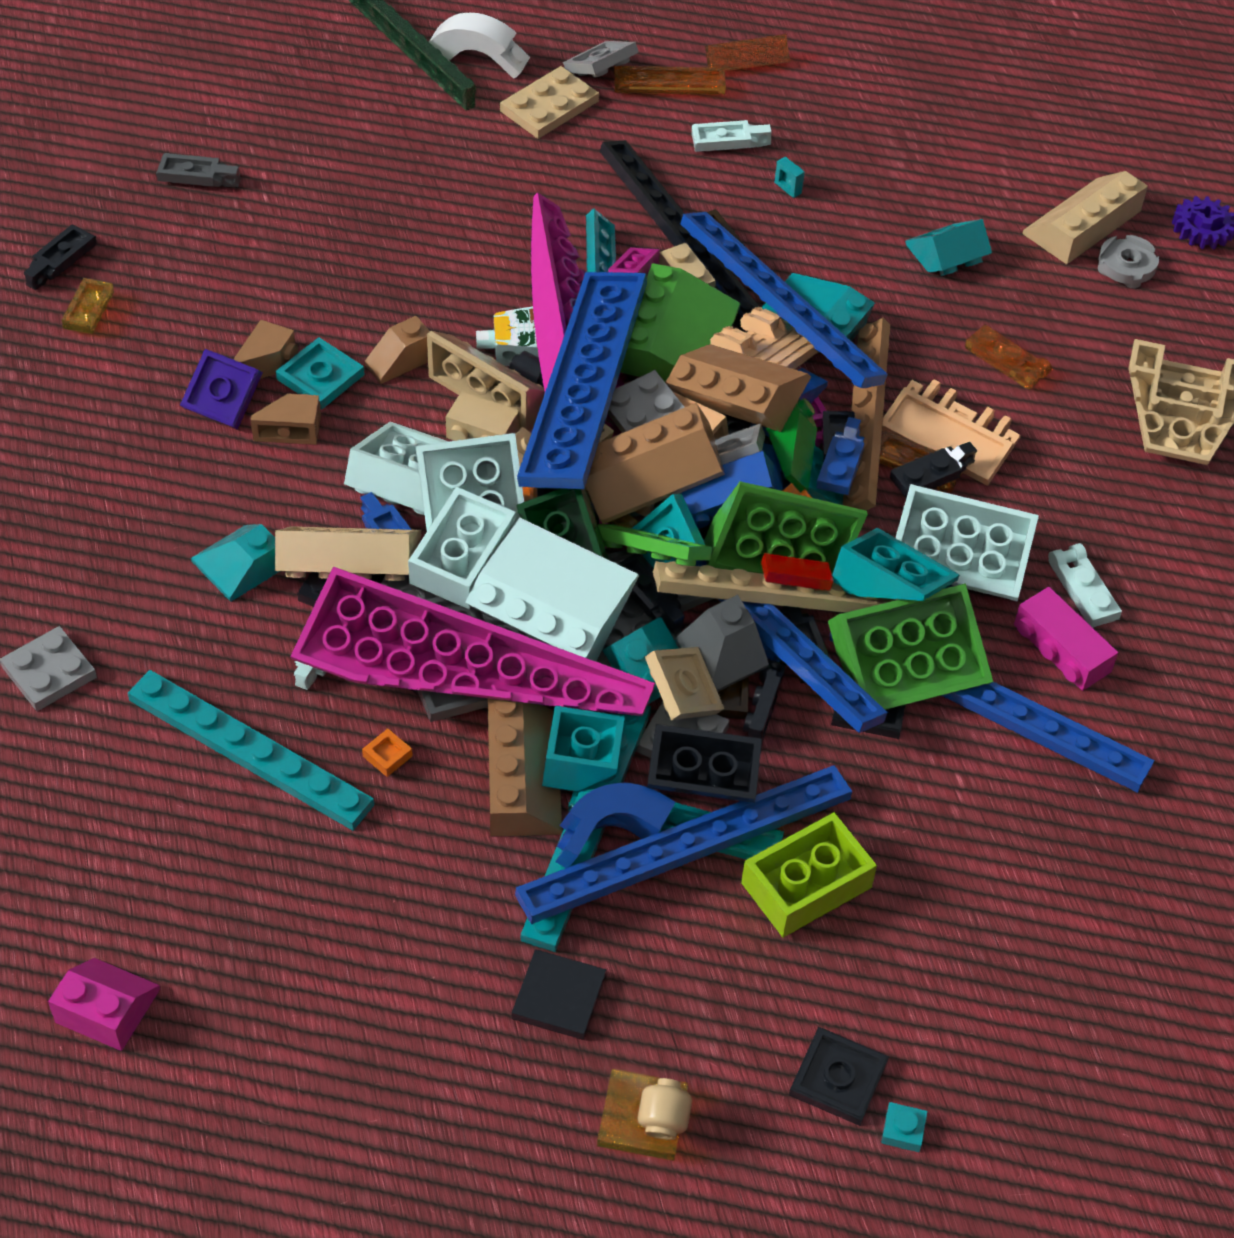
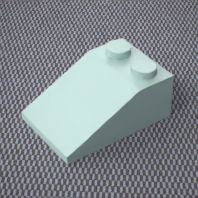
[408,487,516,610]

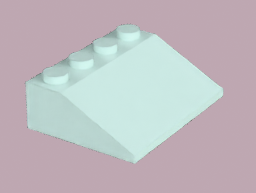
[344,422,449,515]
[416,433,524,533]
[896,484,1039,601]
[465,518,639,661]

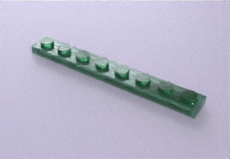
[348,0,476,111]

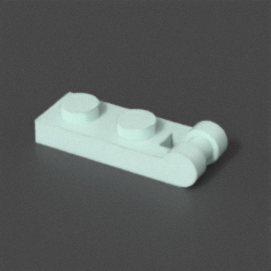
[1048,543,1122,628]

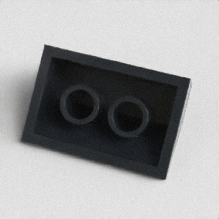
[647,724,762,803]

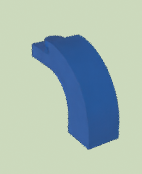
[555,783,675,868]

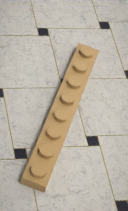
[653,561,899,613]

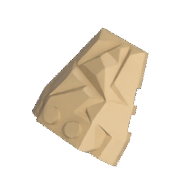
[1128,339,1234,465]

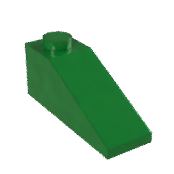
[766,398,817,492]

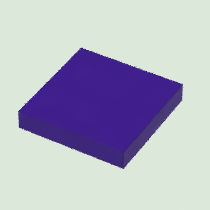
[180,349,263,430]

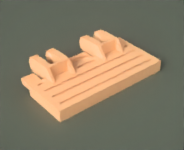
[710,307,818,369]
[882,379,1020,486]

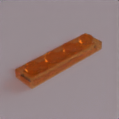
[614,66,726,95]

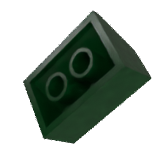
[516,488,609,560]

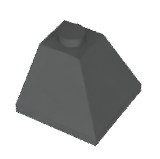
[675,595,769,692]

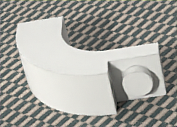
[429,13,530,79]

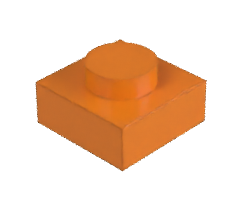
[362,728,413,777]

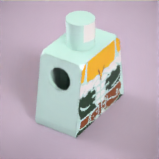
[476,306,539,366]

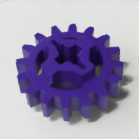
[1172,196,1234,249]

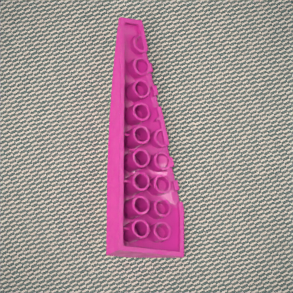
[531,192,627,437]
[290,567,655,716]

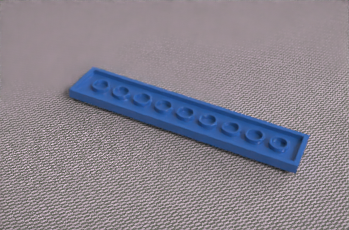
[517,272,647,489]

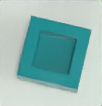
[774,156,805,198]
[881,1102,928,1152]

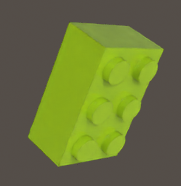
[741,812,877,938]

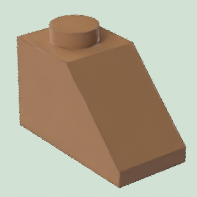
[365,316,430,384]
[233,320,298,379]
[251,394,321,445]

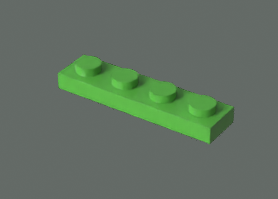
[598,524,712,566]

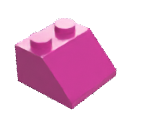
[48,958,160,1051]

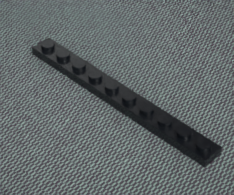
[599,140,759,332]

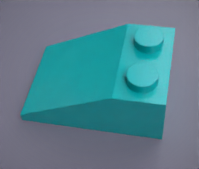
[762,273,875,341]
[832,528,960,601]

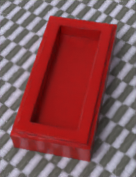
[761,553,833,591]

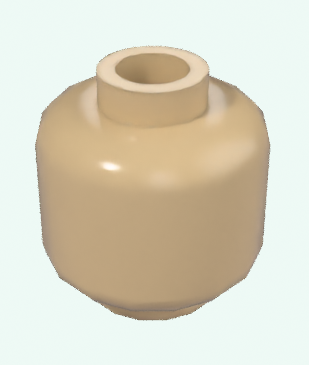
[637,1078,692,1140]

